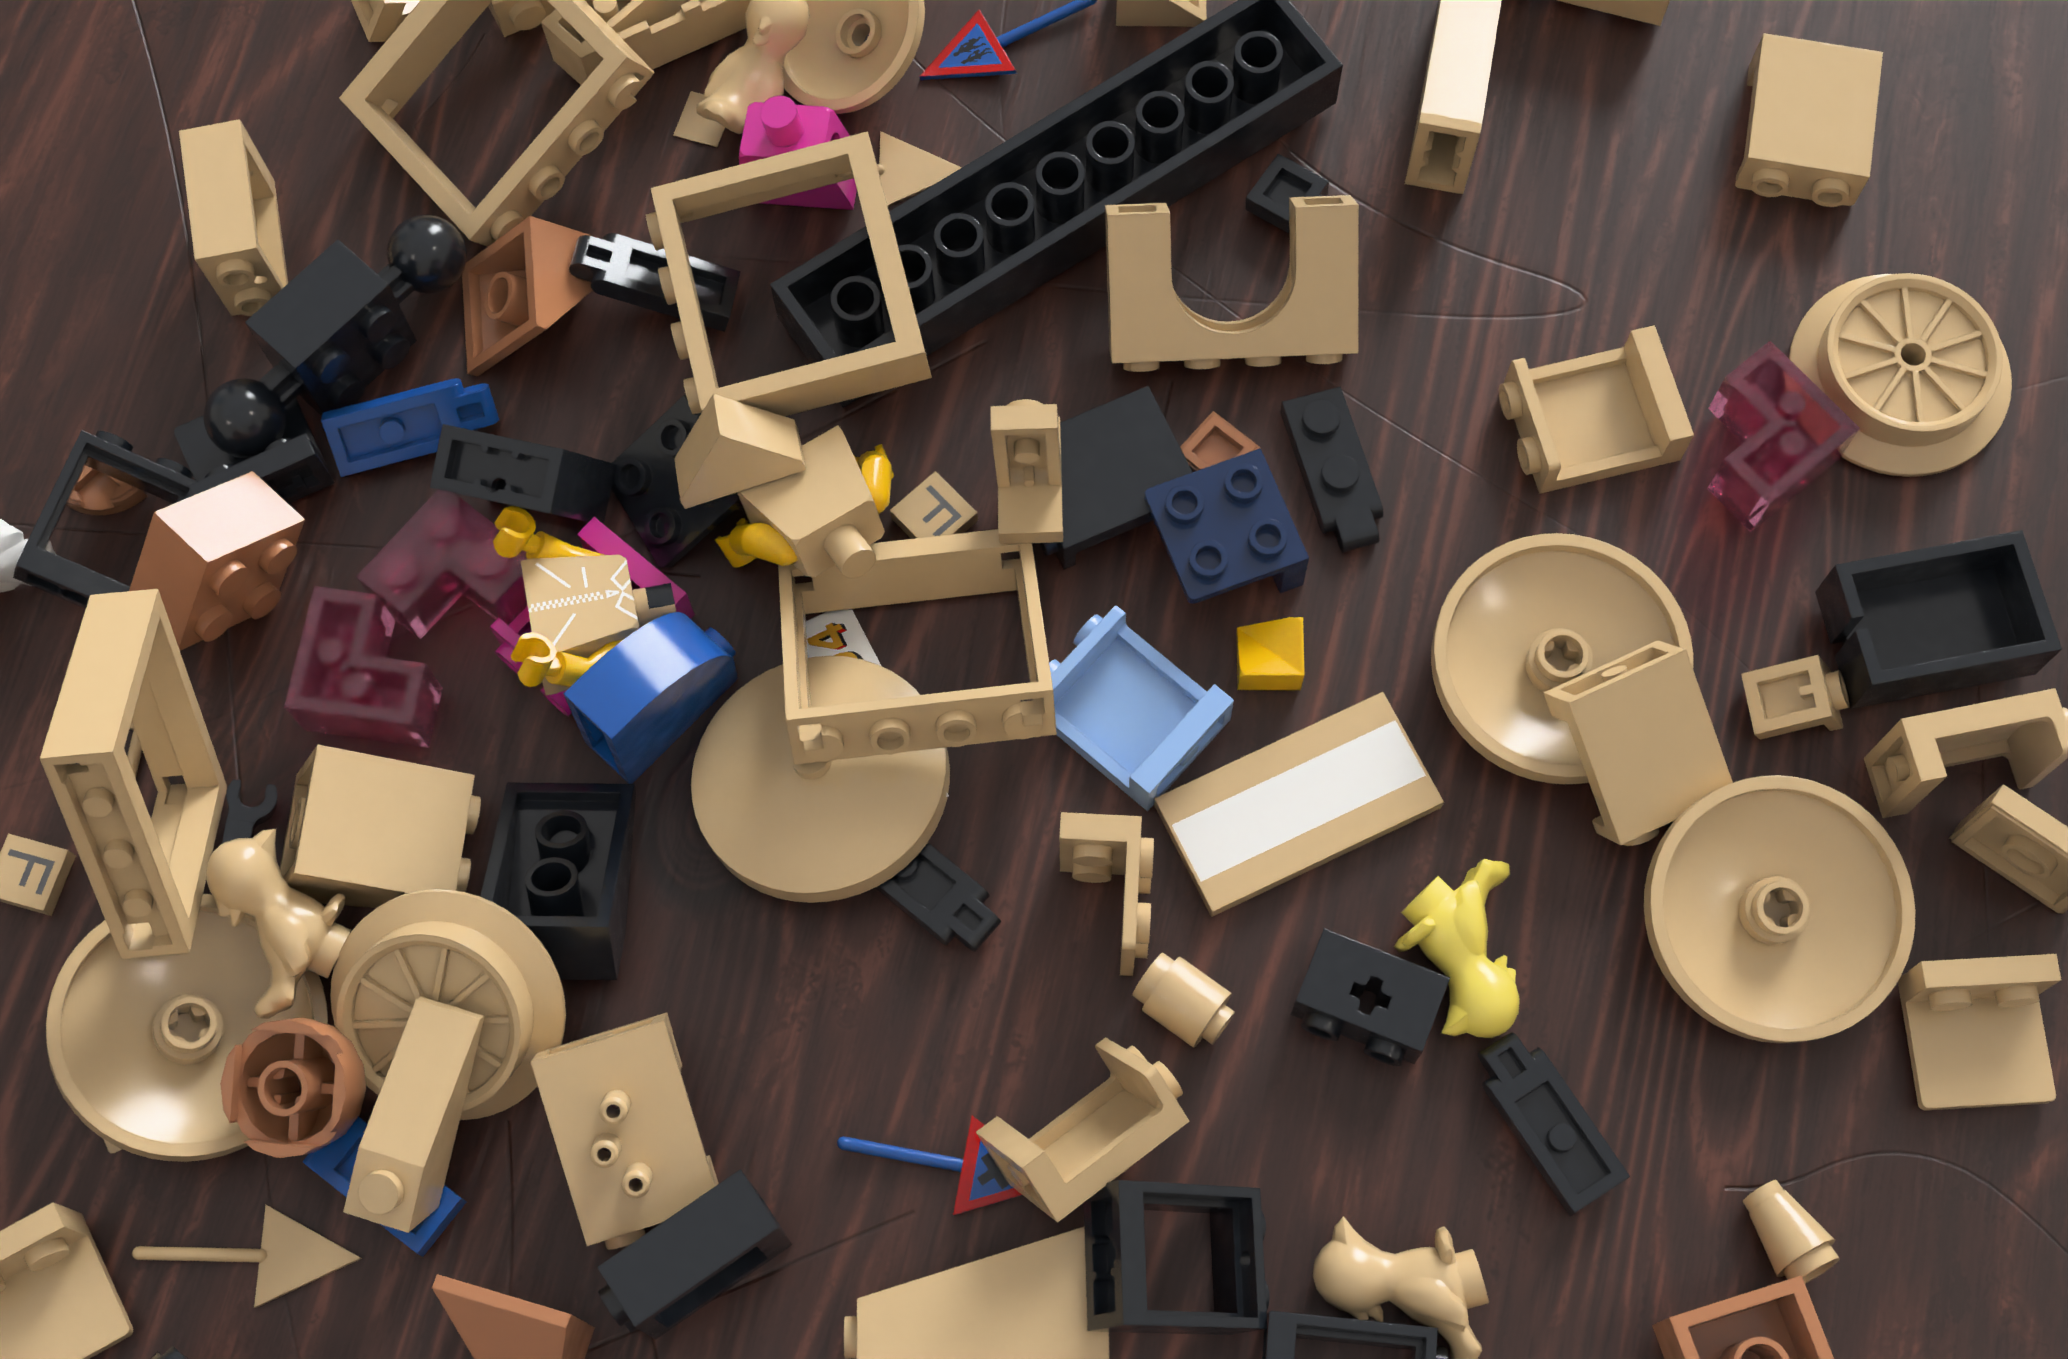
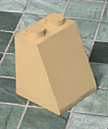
[279,744,481,908]

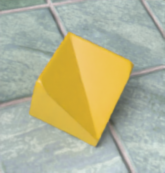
[1236,617,1305,690]

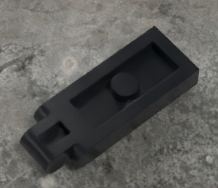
[569,233,741,332]
[1280,386,1384,553]
[875,843,1001,952]
[1478,1032,1630,1216]

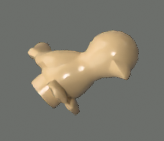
[696,0,810,134]
[206,829,351,1019]
[1313,1216,1489,1359]

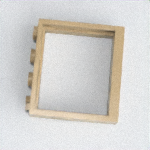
[339,0,655,247]
[646,131,932,416]
[778,529,1057,765]
[40,589,227,959]

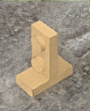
[991,399,1063,544]

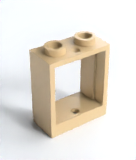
[179,119,288,316]

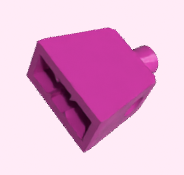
[739,95,857,210]

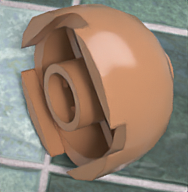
[220,1017,366,1158]

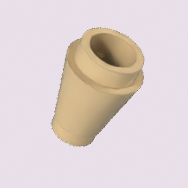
[1743,1180,1840,1284]

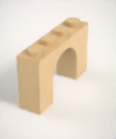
[1105,195,1359,372]

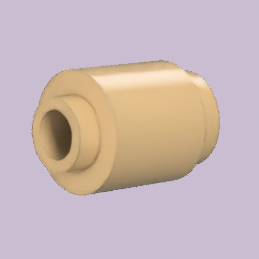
[1132,952,1235,1048]

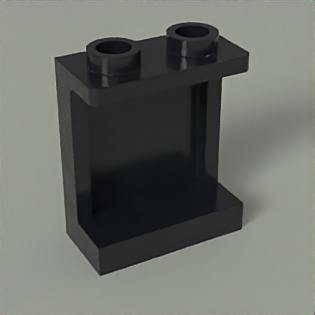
[1039,386,1192,570]

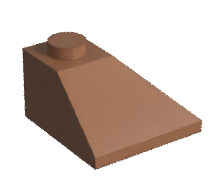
[462,216,593,376]
[432,1274,595,1359]

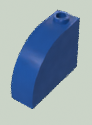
[563,612,738,784]

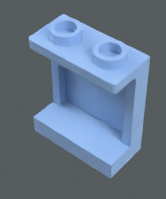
[1049,605,1234,812]

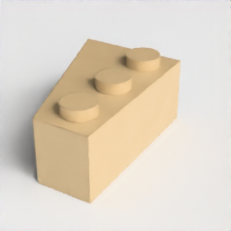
[541,0,752,85]

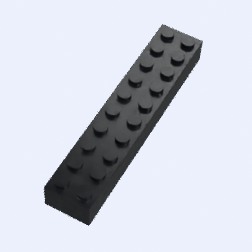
[770,0,1343,408]

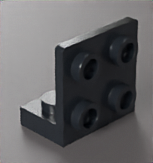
[611,395,745,568]
[174,398,335,504]

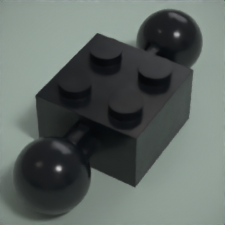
[203,215,467,458]

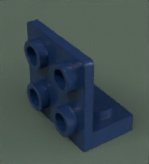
[1145,448,1309,604]

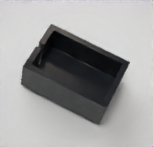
[1815,530,2062,709]

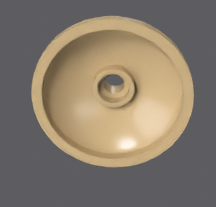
[783,0,925,114]

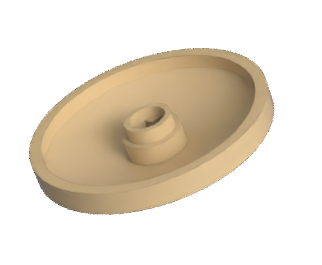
[1431,533,1693,784]
[691,656,950,903]
[1644,775,1915,1043]
[46,894,328,1162]

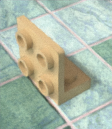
[1059,812,1154,976]
[1898,954,2061,1110]
[0,1202,133,1359]

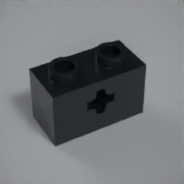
[1290,928,1450,1066]

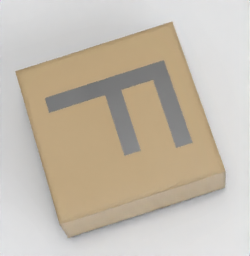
[890,471,978,539]
[0,833,76,916]

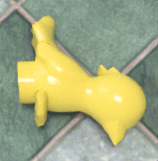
[1394,859,1520,1038]

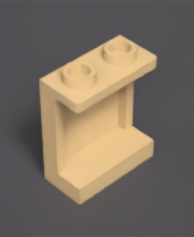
[1735,33,1883,207]
[1499,325,1694,494]
[1543,640,1733,846]
[1864,688,2068,818]
[976,1037,1189,1223]

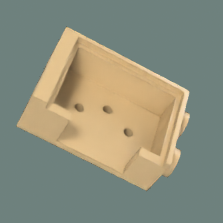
[531,1013,719,1249]

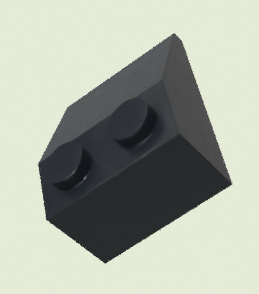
[480,782,636,980]

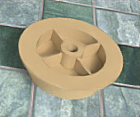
[1788,273,2012,477]
[330,889,566,1120]

